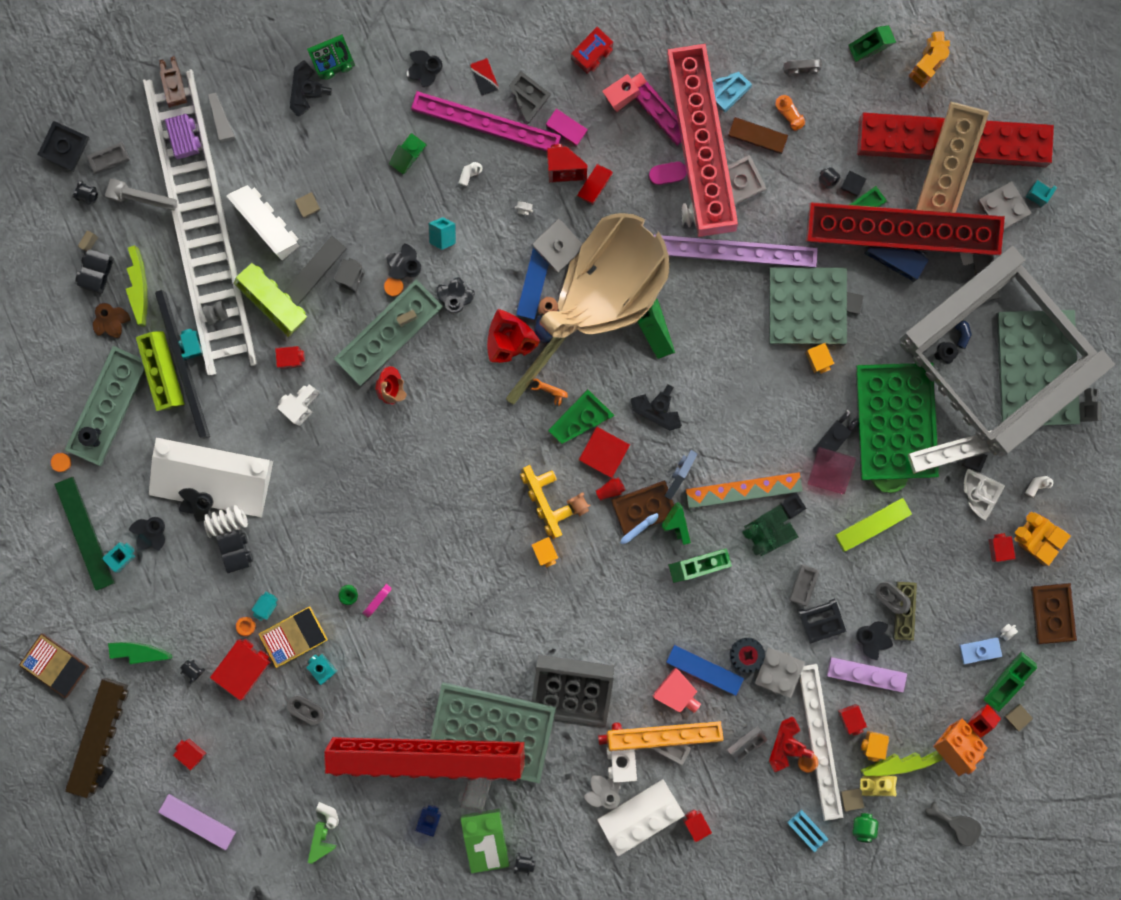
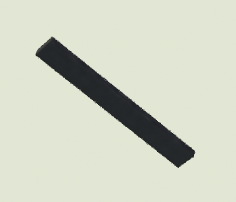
[155,290,210,439]

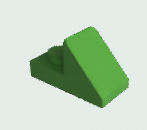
[308,821,337,864]

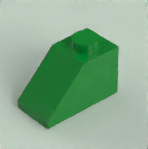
[848,25,896,62]

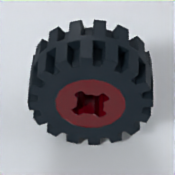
[730,638,765,673]

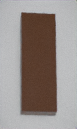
[728,117,788,154]

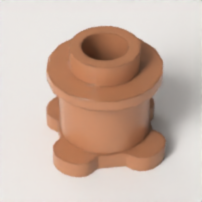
[538,297,559,315]
[566,492,591,517]

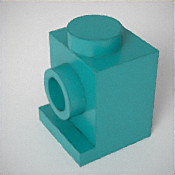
[179,329,203,360]
[102,543,136,573]
[306,654,337,685]

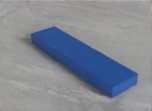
[516,248,549,320]
[666,645,744,695]

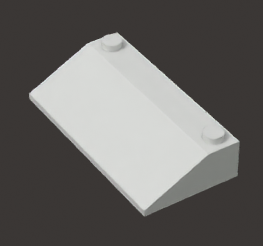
[149,438,273,517]

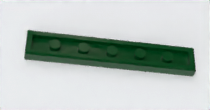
[54,477,115,591]

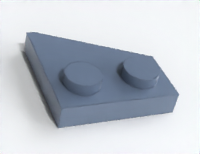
[665,450,697,500]

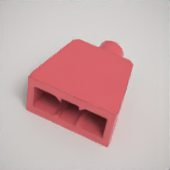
[602,72,647,112]
[652,667,701,713]

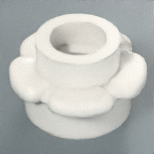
[515,201,533,216]
[1000,624,1018,641]

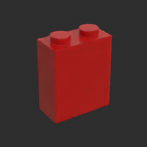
[210,639,271,701]

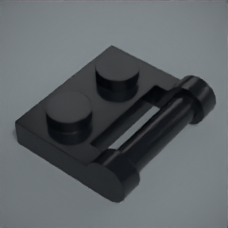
[798,598,847,644]

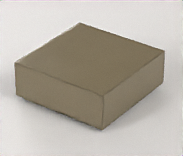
[295,192,321,218]
[78,231,98,252]
[397,310,418,327]
[1005,704,1033,731]
[840,788,864,811]

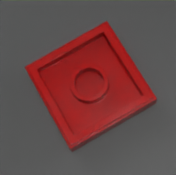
[579,427,630,478]

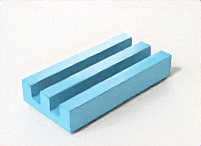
[787,809,828,852]

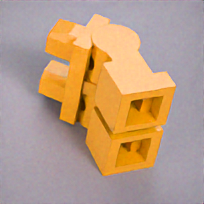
[909,31,950,88]
[1014,512,1071,566]

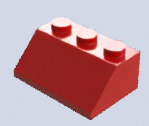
[547,144,588,183]

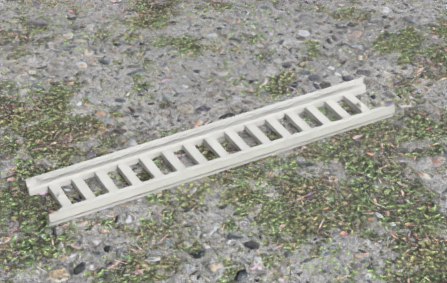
[143,69,257,375]

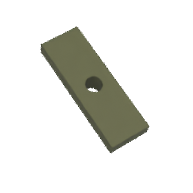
[894,582,917,641]

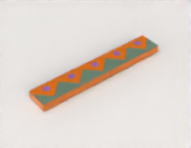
[685,472,802,508]

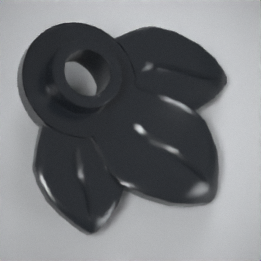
[406,50,443,87]
[386,243,421,279]
[437,277,475,314]
[178,488,214,522]
[129,517,165,551]
[856,621,893,660]

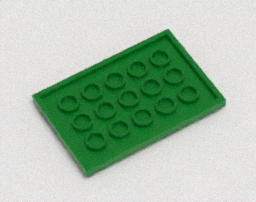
[856,363,939,480]

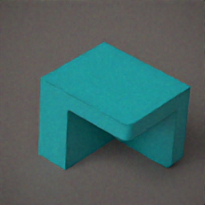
[1026,180,1057,207]
[429,217,456,250]

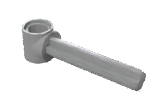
[105,178,178,210]

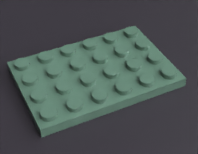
[997,310,1080,425]
[430,682,556,784]

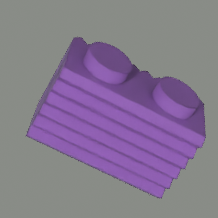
[164,114,201,159]

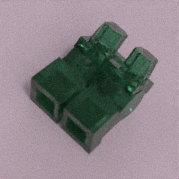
[742,504,799,556]

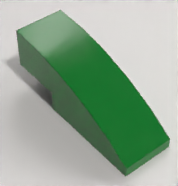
[108,642,172,664]
[984,651,1037,712]

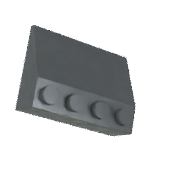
[532,655,615,727]

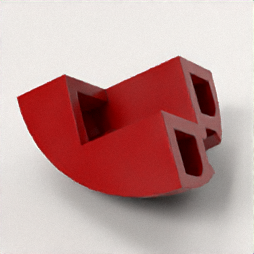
[487,309,540,363]

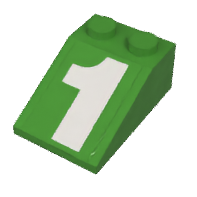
[461,808,510,873]

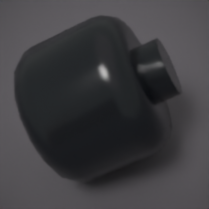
[819,167,840,189]

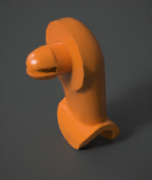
[775,95,805,131]
[531,379,568,406]

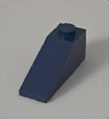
[865,248,929,282]

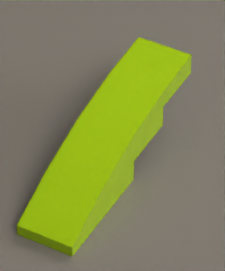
[126,245,148,327]
[834,498,912,552]
[860,751,943,776]

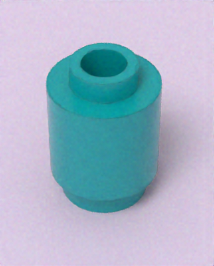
[251,591,279,621]

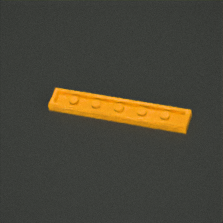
[607,721,723,751]

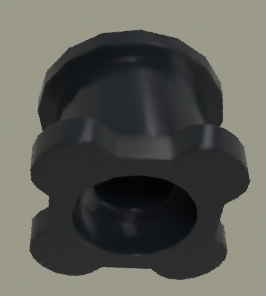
[73,180,98,205]
[935,342,958,364]
[78,427,101,447]
[180,659,205,684]
[513,853,536,876]

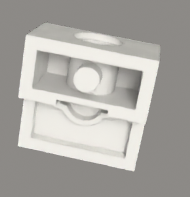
[277,385,320,426]

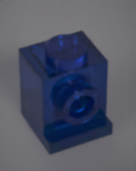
[415,805,442,837]

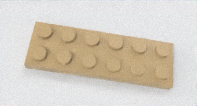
[915,102,989,213]

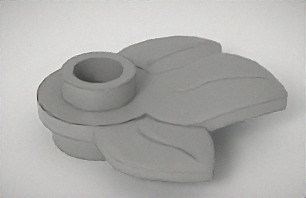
[584,775,621,809]

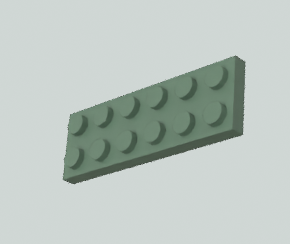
[334,279,443,386]
[65,346,145,466]

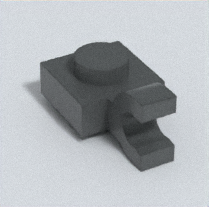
[1080,388,1102,422]

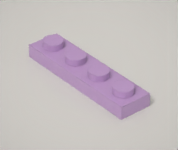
[827,657,907,692]

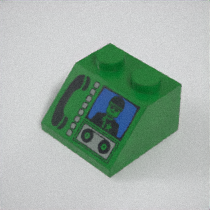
[307,34,355,80]

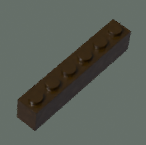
[65,678,129,798]

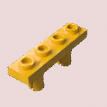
[520,465,573,539]

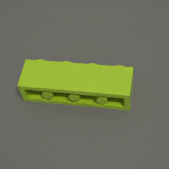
[233,263,307,337]
[136,331,185,411]

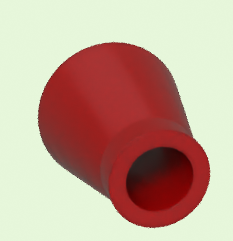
[596,477,626,501]

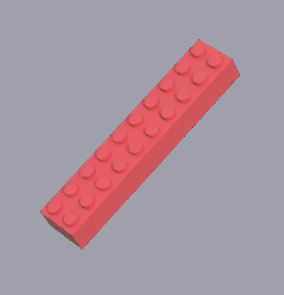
[667,44,738,237]

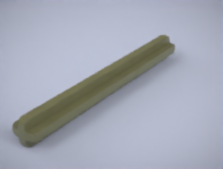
[506,337,566,405]

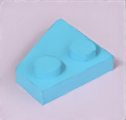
[712,72,752,112]

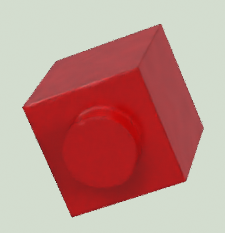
[275,346,305,369]
[988,533,1015,562]
[838,704,867,736]
[967,704,1001,738]
[173,738,207,770]
[683,809,712,842]

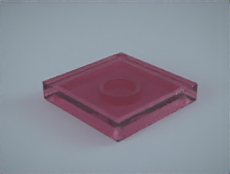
[807,447,856,495]

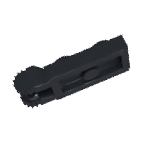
[812,409,859,462]

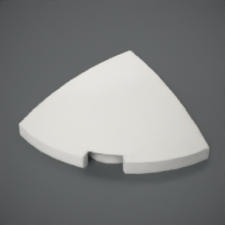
[964,469,1005,520]

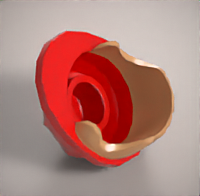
[375,366,407,405]

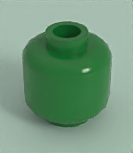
[852,813,879,843]

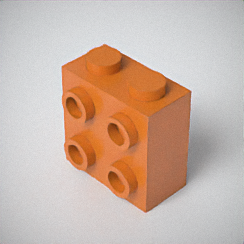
[933,718,988,776]

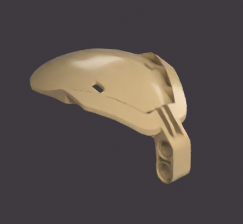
[540,213,669,338]

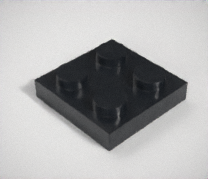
[37,121,90,172]

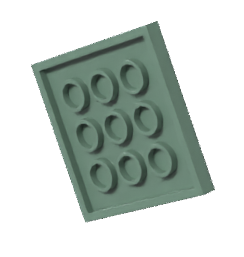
[770,267,847,344]

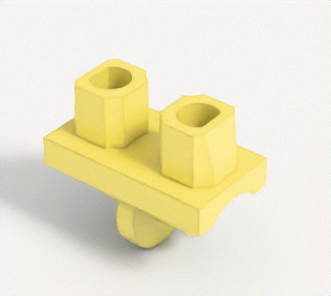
[860,776,897,796]

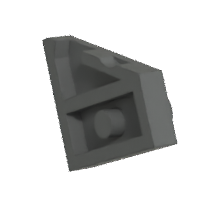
[509,71,551,124]

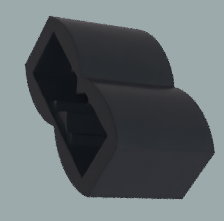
[75,249,114,294]
[216,530,253,574]

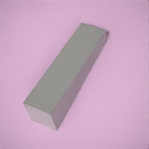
[208,93,236,143]

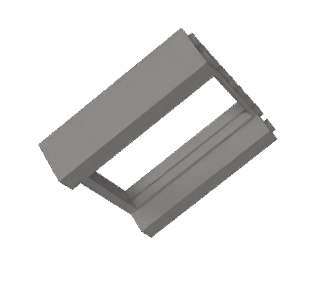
[899,246,1116,457]

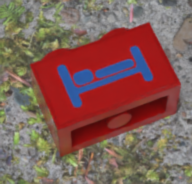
[571,27,614,74]

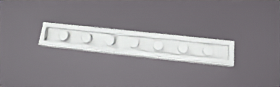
[799,664,843,821]

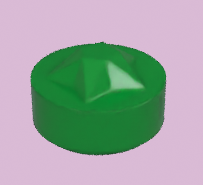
[338,585,358,605]

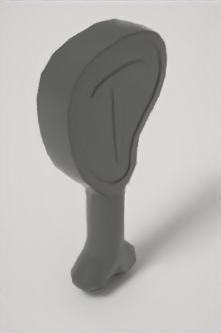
[925,801,982,846]

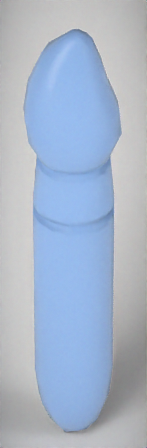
[620,513,658,544]

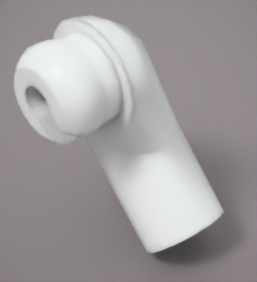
[458,162,483,186]
[1025,476,1053,498]
[316,802,339,829]

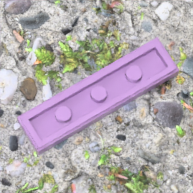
[159,794,236,850]

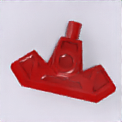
[769,716,814,772]

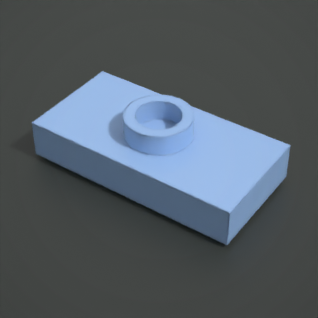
[959,637,1002,664]

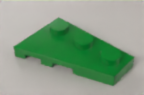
[548,389,615,444]

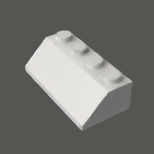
[227,185,299,260]
[597,779,685,856]

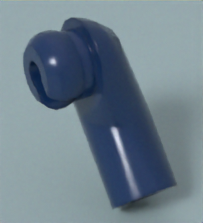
[534,315,552,343]
[955,320,972,349]

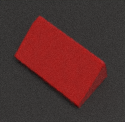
[577,164,613,206]

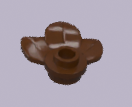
[93,303,131,338]

